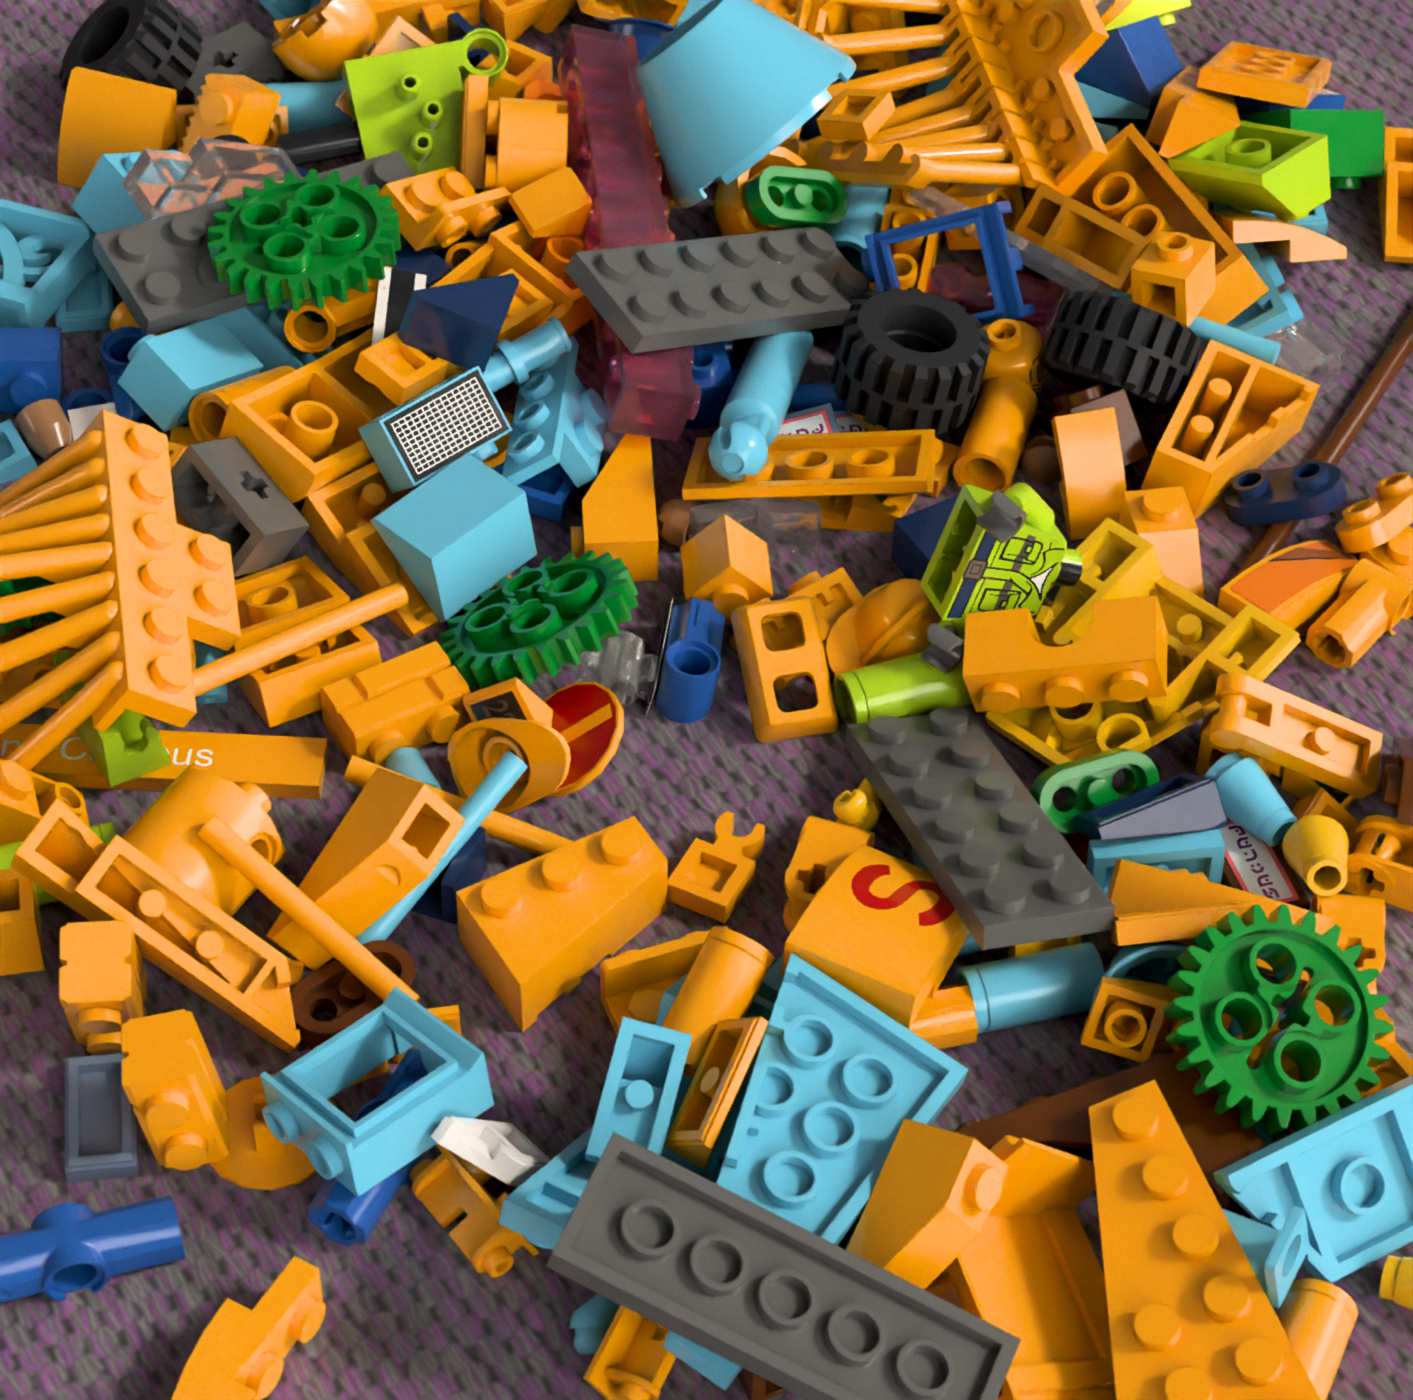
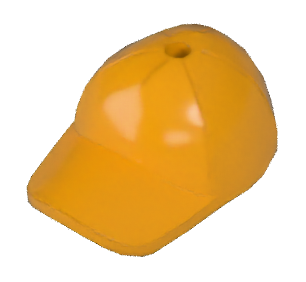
[447,717,571,814]

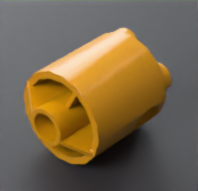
[121,764,287,917]

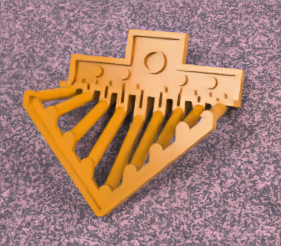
[779,0,1109,197]
[0,409,241,771]

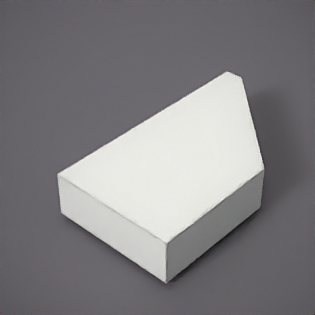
[431,1116,551,1186]

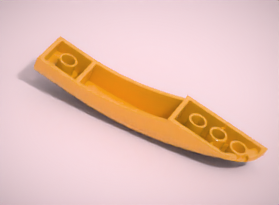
[219,166,673,503]

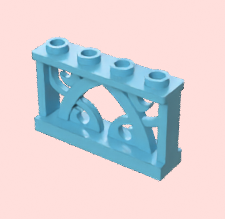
[0,199,99,327]

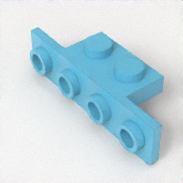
[502,336,608,488]

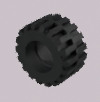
[59,0,203,96]
[830,287,990,435]
[1039,291,1203,414]

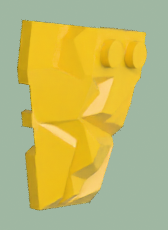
[985,517,1301,767]

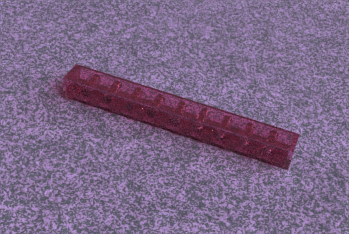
[557,24,701,442]

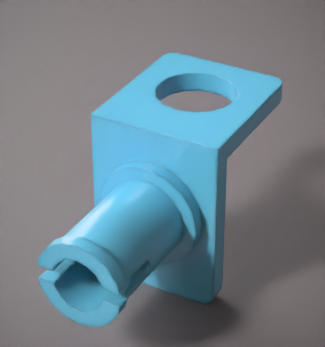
[1222,1206,1310,1309]

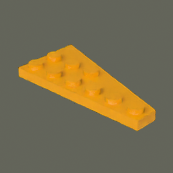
[1088,1079,1320,1400]

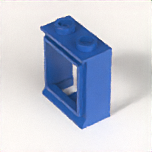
[861,201,1036,327]

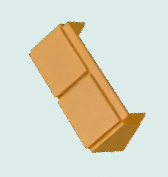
[943,1135,1116,1400]

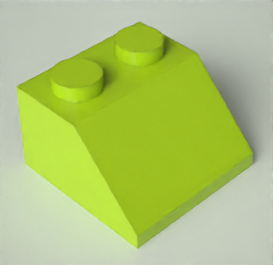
[1168,121,1331,221]

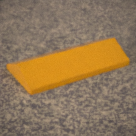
[682,429,935,501]

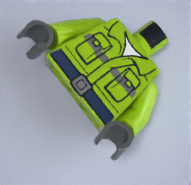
[920,482,1083,673]

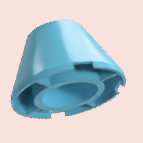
[634,0,857,209]

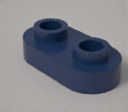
[1223,460,1347,527]

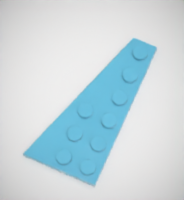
[663,952,969,1391]

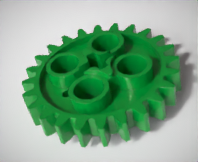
[207,169,401,311]
[440,550,639,689]
[1163,904,1393,1136]

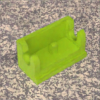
[52,649,171,788]

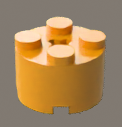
[482,97,568,212]

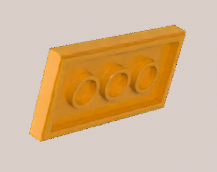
[1197,41,1333,109]

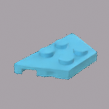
[1213,1075,1413,1283]

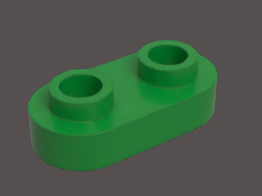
[745,165,848,230]
[1030,748,1159,834]

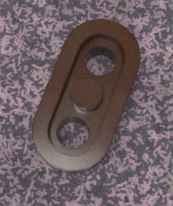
[291,940,415,1046]

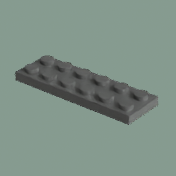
[92,151,450,336]
[565,226,873,354]
[846,707,1115,950]
[545,1132,1021,1400]

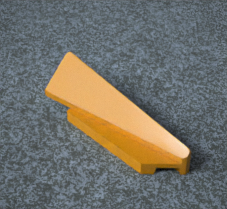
[1145,65,1241,159]
[11,798,301,1054]

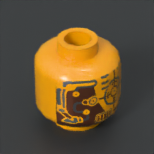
[978,319,1047,395]

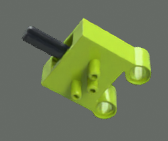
[277,28,508,175]

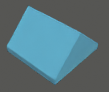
[370,452,537,623]

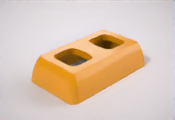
[731,596,839,743]

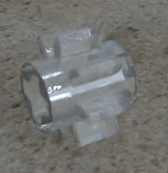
[576,630,658,708]

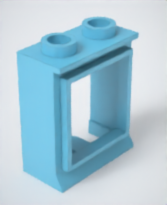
[260,987,494,1197]

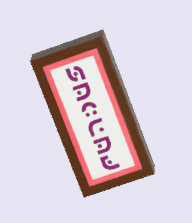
[1220,817,1311,911]

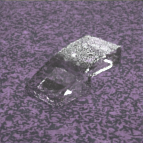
[689,498,822,562]

